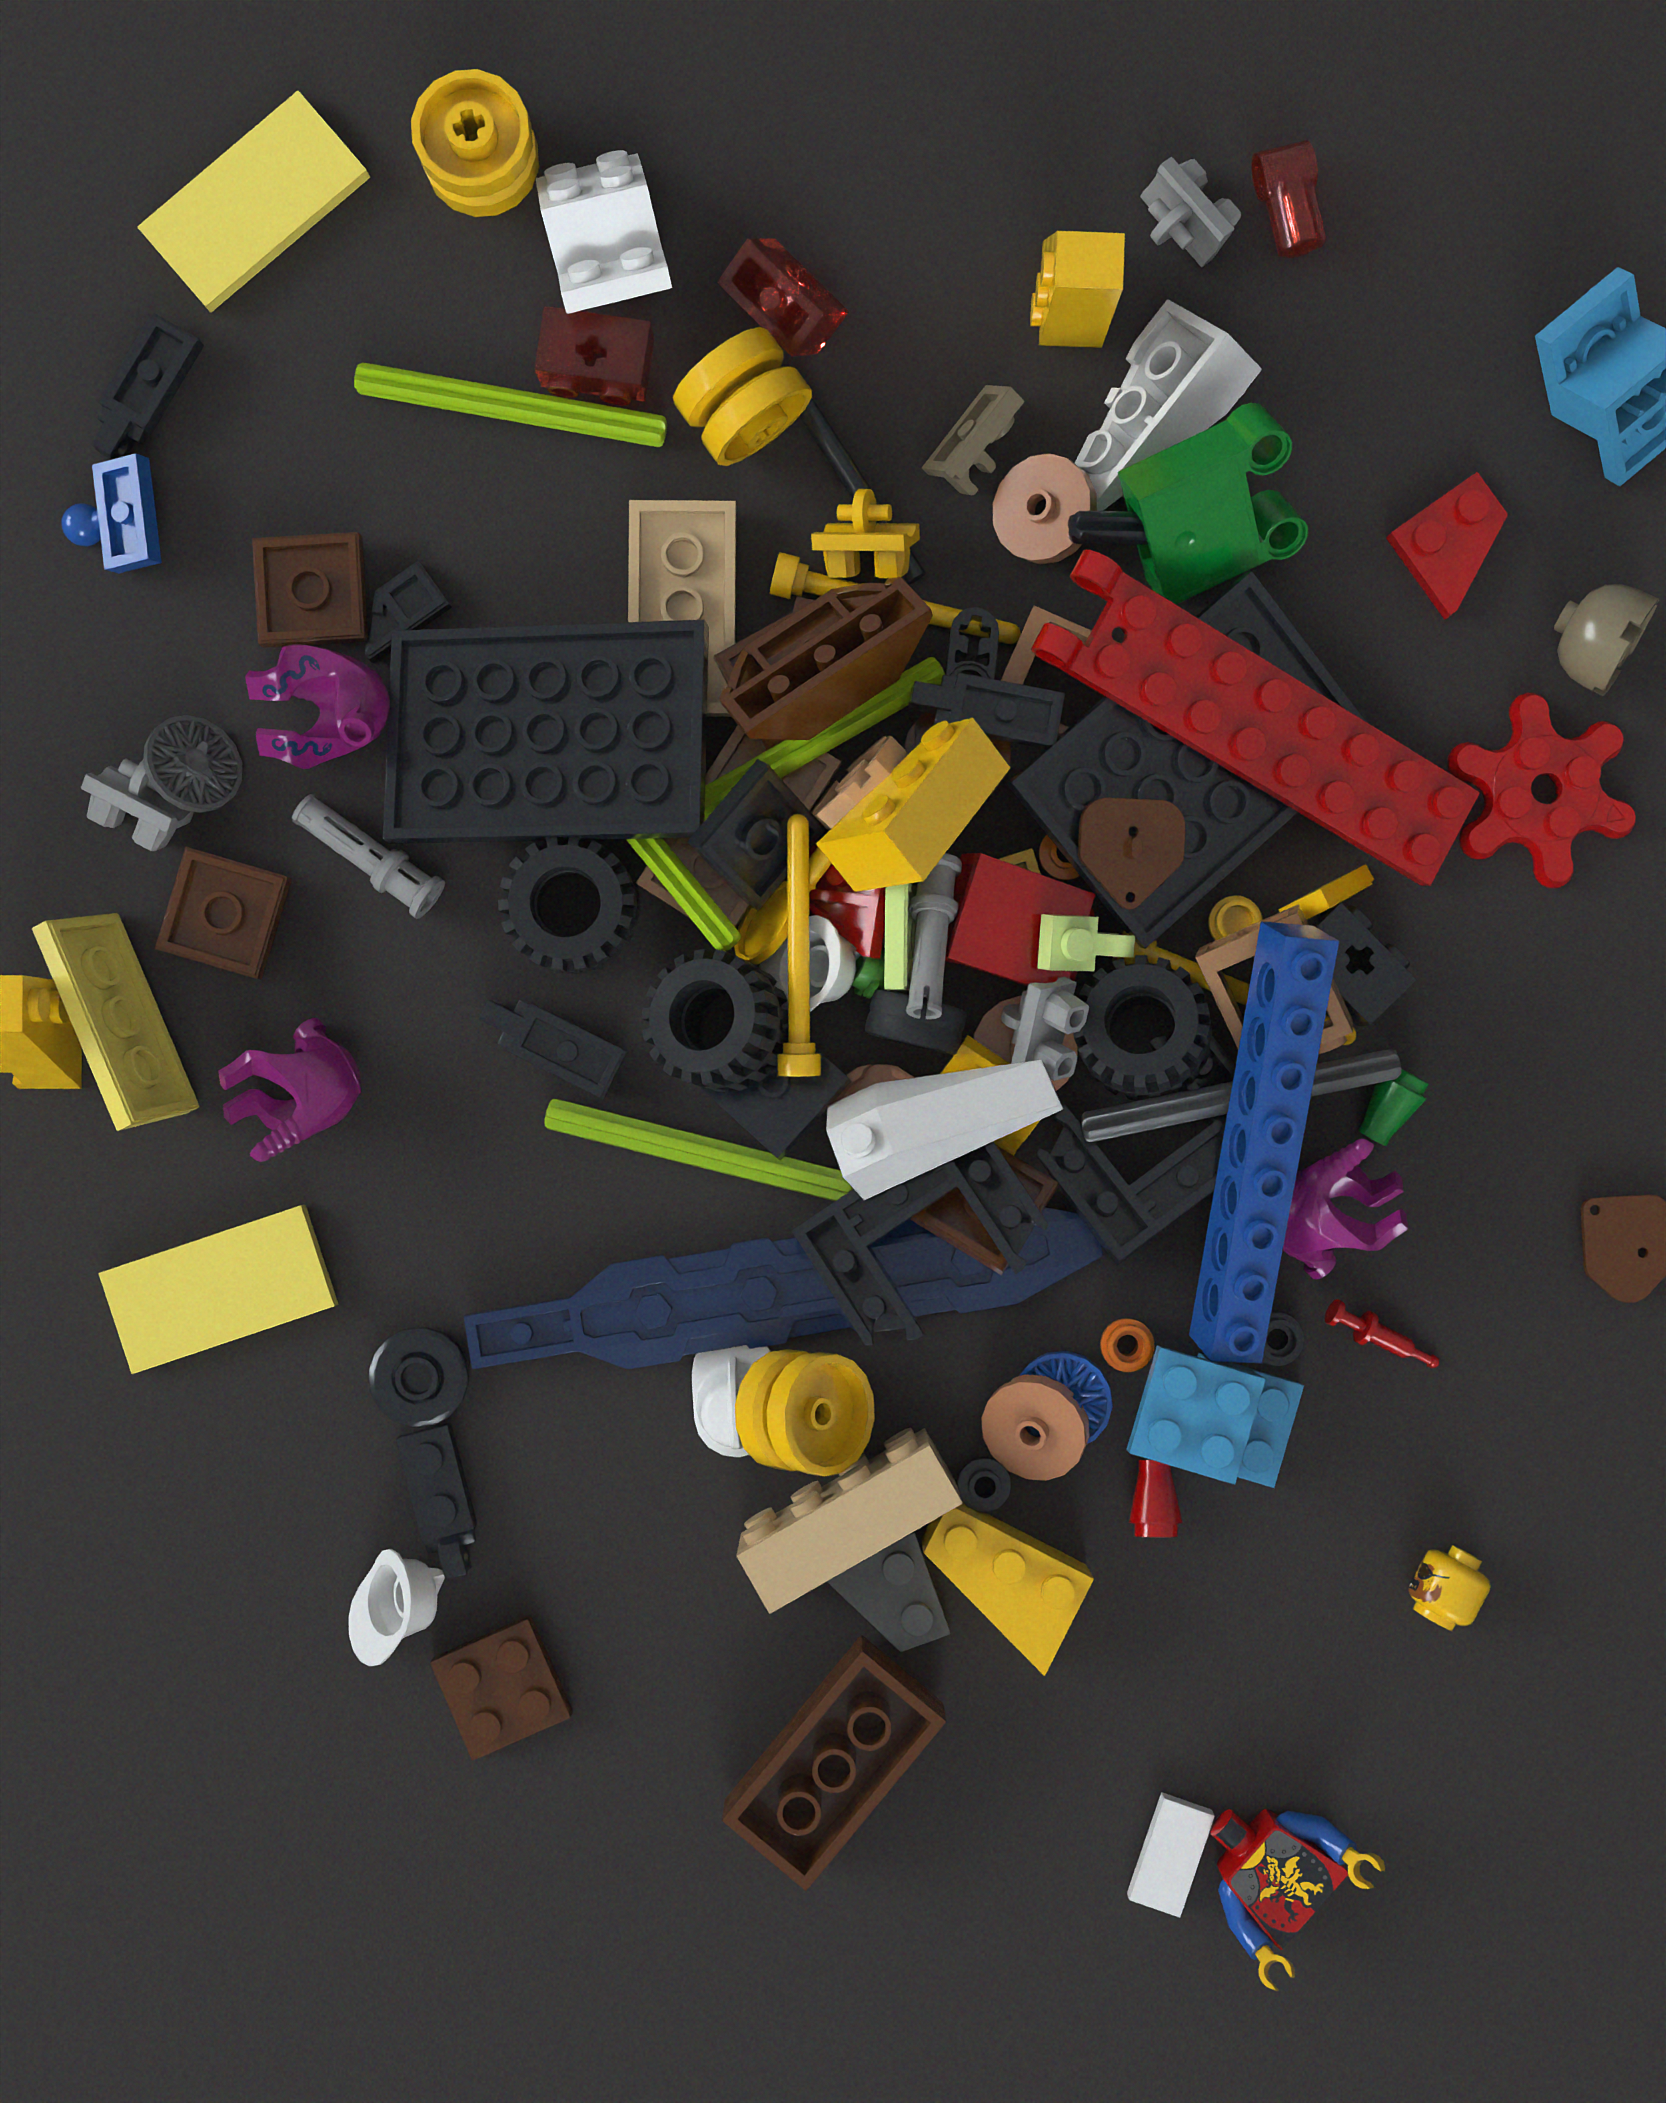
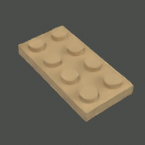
[628,500,737,717]

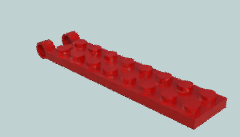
[1031,549,1480,886]

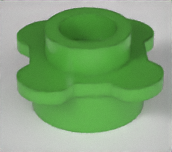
[851,949,885,999]

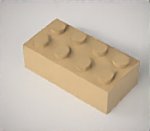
[736,1428,963,1614]

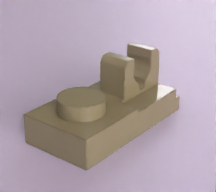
[922,385,1025,495]

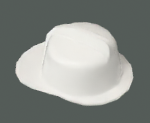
[759,915,860,1028]
[692,1345,771,1457]
[349,1549,445,1666]

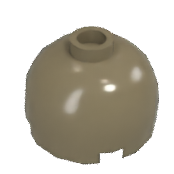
[1554,584,1659,696]

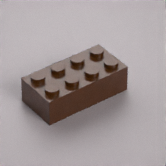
[722,1635,947,1891]

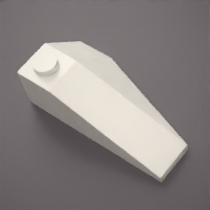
[1075,299,1262,511]
[826,1060,1063,1200]

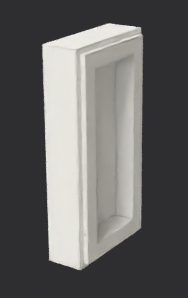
[1127,1792,1215,1918]

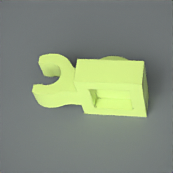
[1037,914,1135,971]

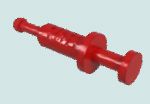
[1325,1299,1439,1368]

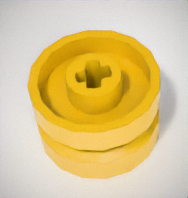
[411,69,539,217]
[673,327,812,466]
[735,1349,875,1476]

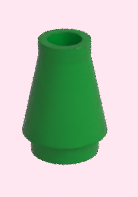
[1358,1068,1429,1146]

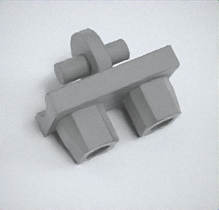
[1140,157,1241,267]
[81,758,194,851]
[1001,976,1089,1081]

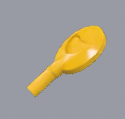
[734,847,832,965]

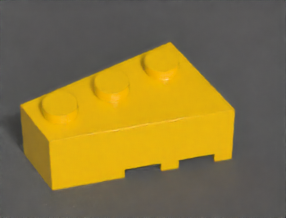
[1030,231,1125,348]
[816,718,1010,892]
[0,975,82,1089]
[921,1501,1094,1676]

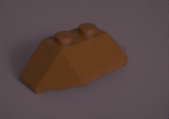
[719,577,933,740]

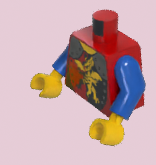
[1210,1809,1385,1991]

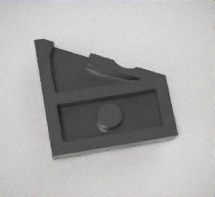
[827,1531,951,1652]

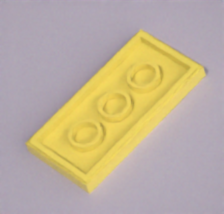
[137,91,370,313]
[32,913,199,1131]
[98,1204,339,1374]

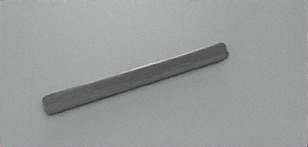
[1081,1049,1401,1142]

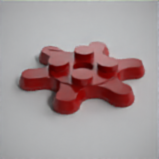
[1447,693,1636,888]

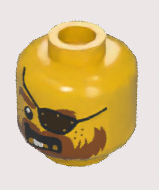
[1408,1545,1491,1631]

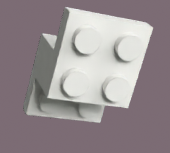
[536,150,672,314]

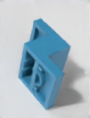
[1535,267,1666,486]
[1126,1345,1304,1488]

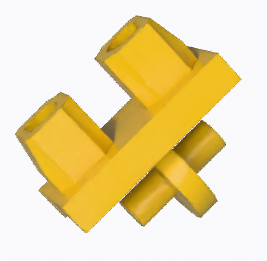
[811,489,920,578]

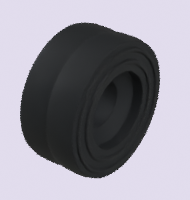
[865,990,967,1055]

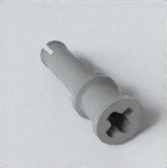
[292,794,445,919]
[906,853,962,1020]

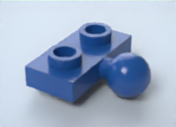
[61,453,162,574]

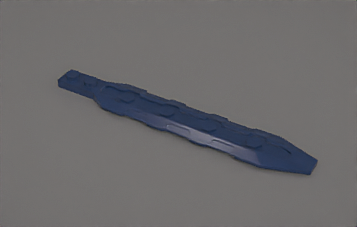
[464,1207,1103,1369]

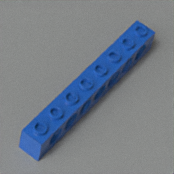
[1189,921,1339,1363]

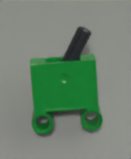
[1067,403,1308,604]

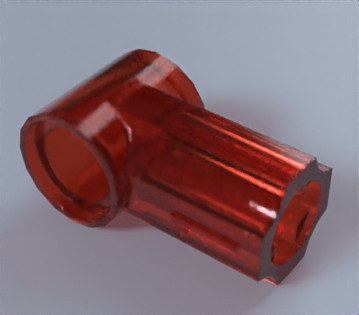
[1251,140,1327,259]

